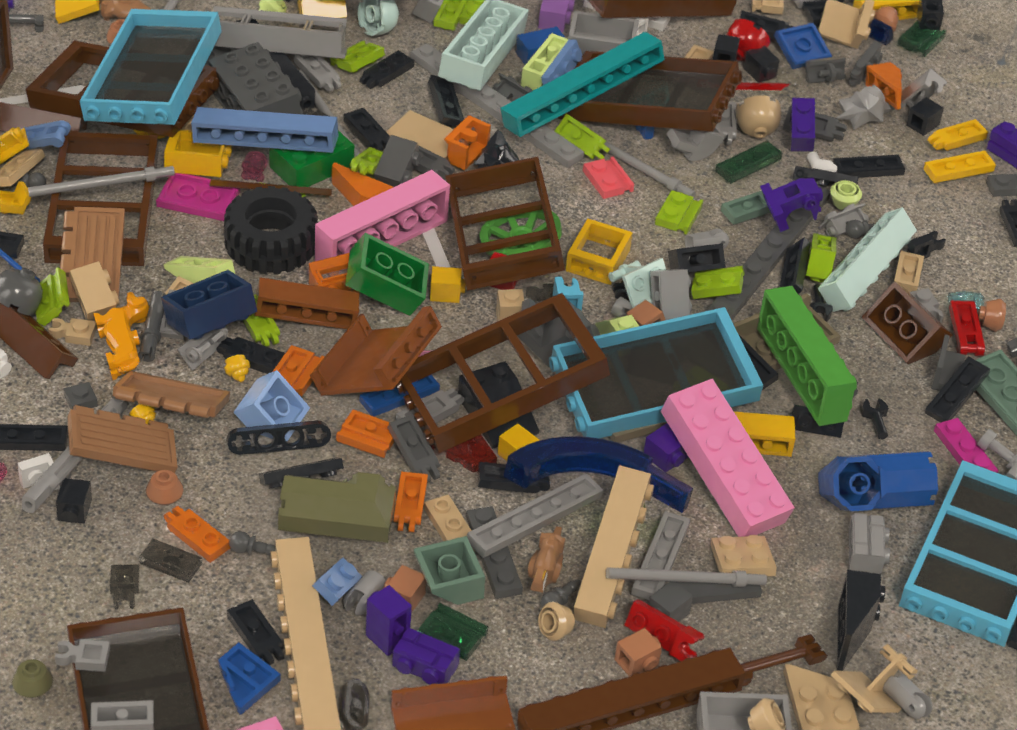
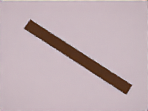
[209,179,332,196]

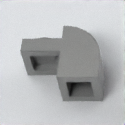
[667,125,725,161]

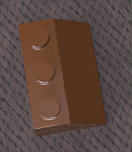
[861,281,953,364]

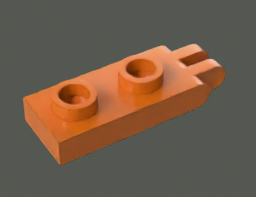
[393,471,428,533]
[164,506,230,563]

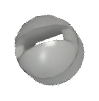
[611,297,632,317]

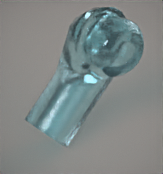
[948,291,985,310]

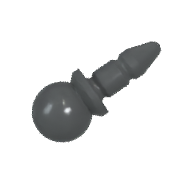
[13,172,46,188]
[846,220,876,239]
[229,531,275,555]
[541,580,581,608]

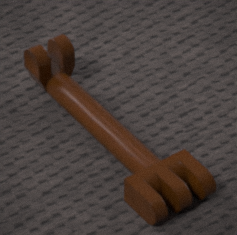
[741,634,827,686]

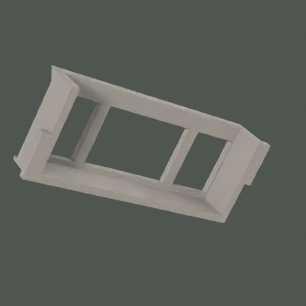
[213,6,347,59]

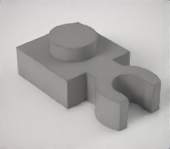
[910,288,943,323]
[55,639,110,672]

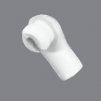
[807,152,837,172]

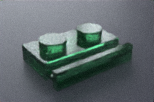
[898,21,947,57]
[418,603,488,661]

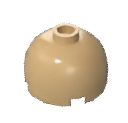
[735,96,781,138]

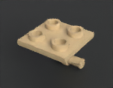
[831,644,918,713]

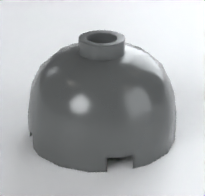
[0,267,43,315]

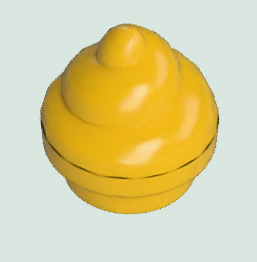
[224,355,250,382]
[129,404,156,424]

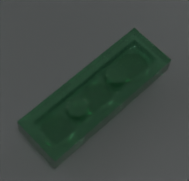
[715,141,783,184]

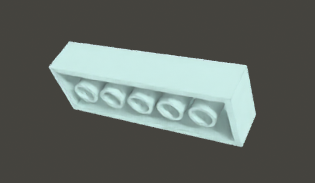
[438,0,529,90]

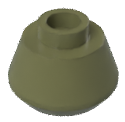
[12,659,53,698]

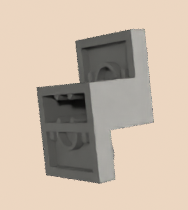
[518,298,600,367]

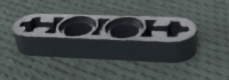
[226,420,331,455]

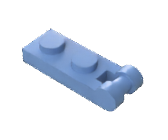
[20,120,71,150]

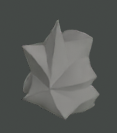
[836,85,895,129]

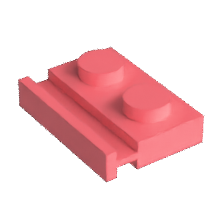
[583,156,634,199]

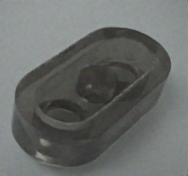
[338,678,370,730]

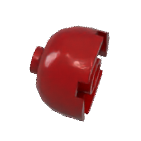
[726,19,770,61]

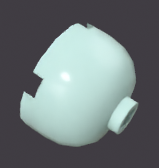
[357,0,399,36]

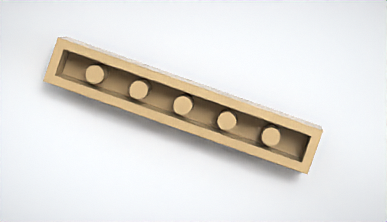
[573,465,654,628]

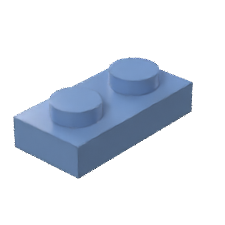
[313,558,362,606]

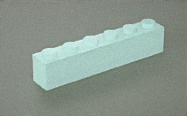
[818,207,917,312]

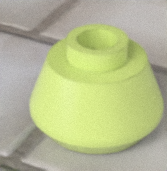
[259,0,287,13]
[830,180,862,210]

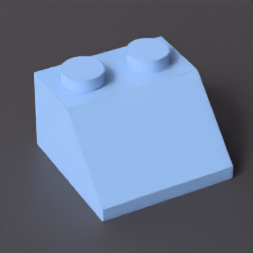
[233,370,310,441]

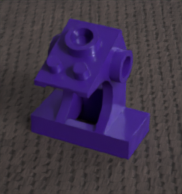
[760,178,823,232]

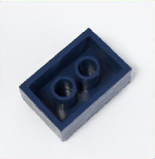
[161,270,258,340]

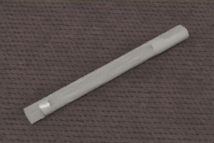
[22,396,128,513]

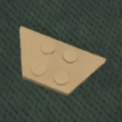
[783,664,860,730]

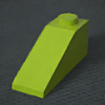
[806,233,837,282]

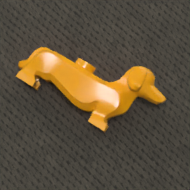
[93,292,149,380]

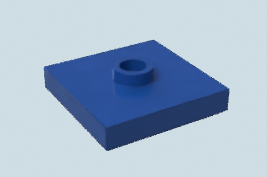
[774,23,832,69]

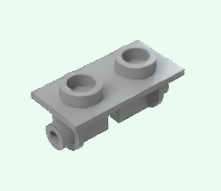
[818,202,869,237]
[177,327,228,371]

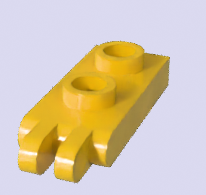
[927,119,988,150]

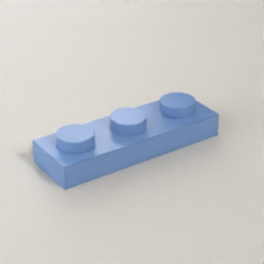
[541,40,582,85]

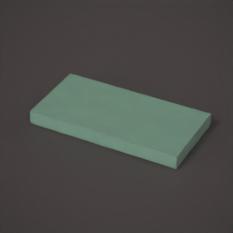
[976,349,1017,436]

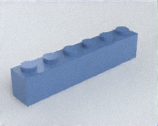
[191,107,338,153]

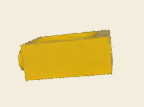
[164,130,232,177]
[565,218,633,285]

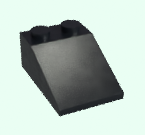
[458,361,539,449]
[837,570,885,671]

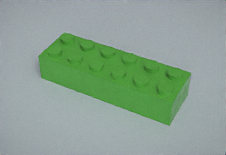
[757,286,857,426]

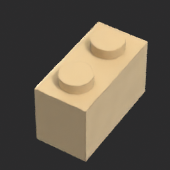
[70,261,120,321]

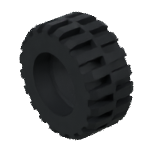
[224,186,318,274]

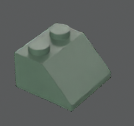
[414,536,486,605]

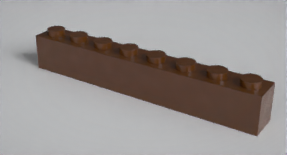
[517,647,745,730]

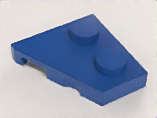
[218,642,281,715]

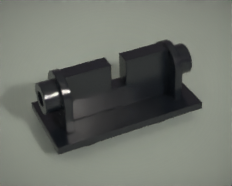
[791,404,844,438]

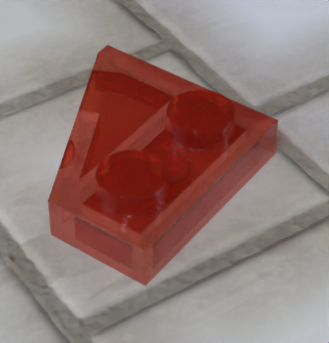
[430,434,498,473]

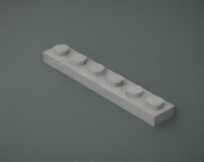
[467,473,604,558]

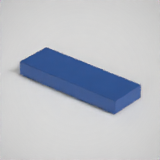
[359,375,440,417]

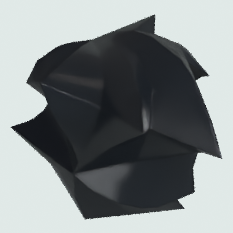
[474,130,519,169]

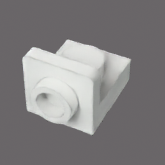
[18,453,60,490]

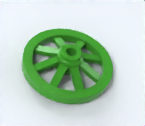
[480,209,562,256]

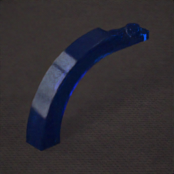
[504,436,693,513]

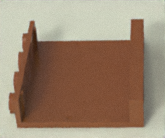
[310,306,442,396]
[391,675,516,730]

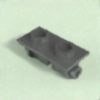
[492,73,533,102]

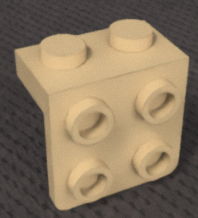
[818,0,875,49]

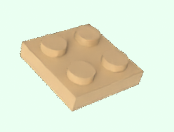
[711,535,777,576]

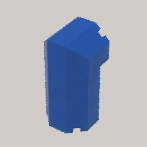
[818,451,938,511]

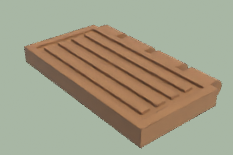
[60,207,125,302]
[113,371,230,418]
[67,405,178,473]

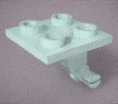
[608,258,666,308]

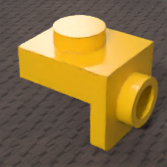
[0,181,31,215]

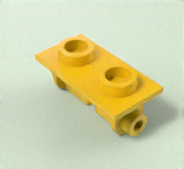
[0,127,29,164]

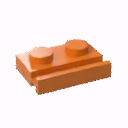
[272,345,325,396]
[336,409,395,458]

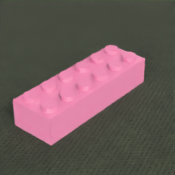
[315,170,450,274]
[660,378,795,537]

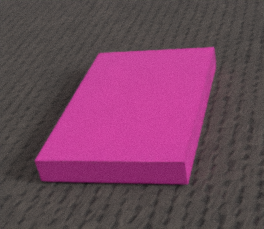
[156,173,240,221]

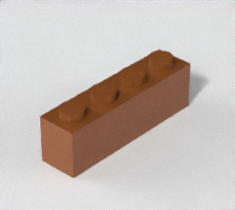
[255,277,359,329]

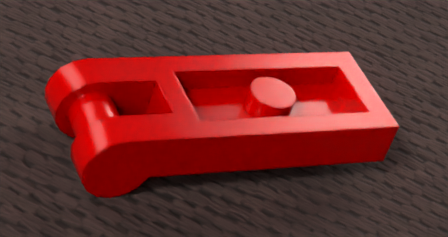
[949,300,985,356]

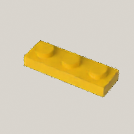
[923,150,996,183]

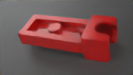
[624,599,705,661]

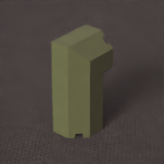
[278,472,396,543]

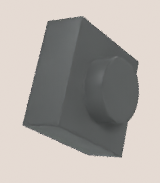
[64,382,98,409]

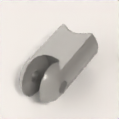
[685,229,729,249]
[343,570,386,616]
[883,673,932,719]

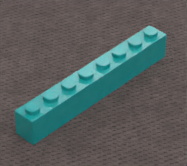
[500,32,665,137]

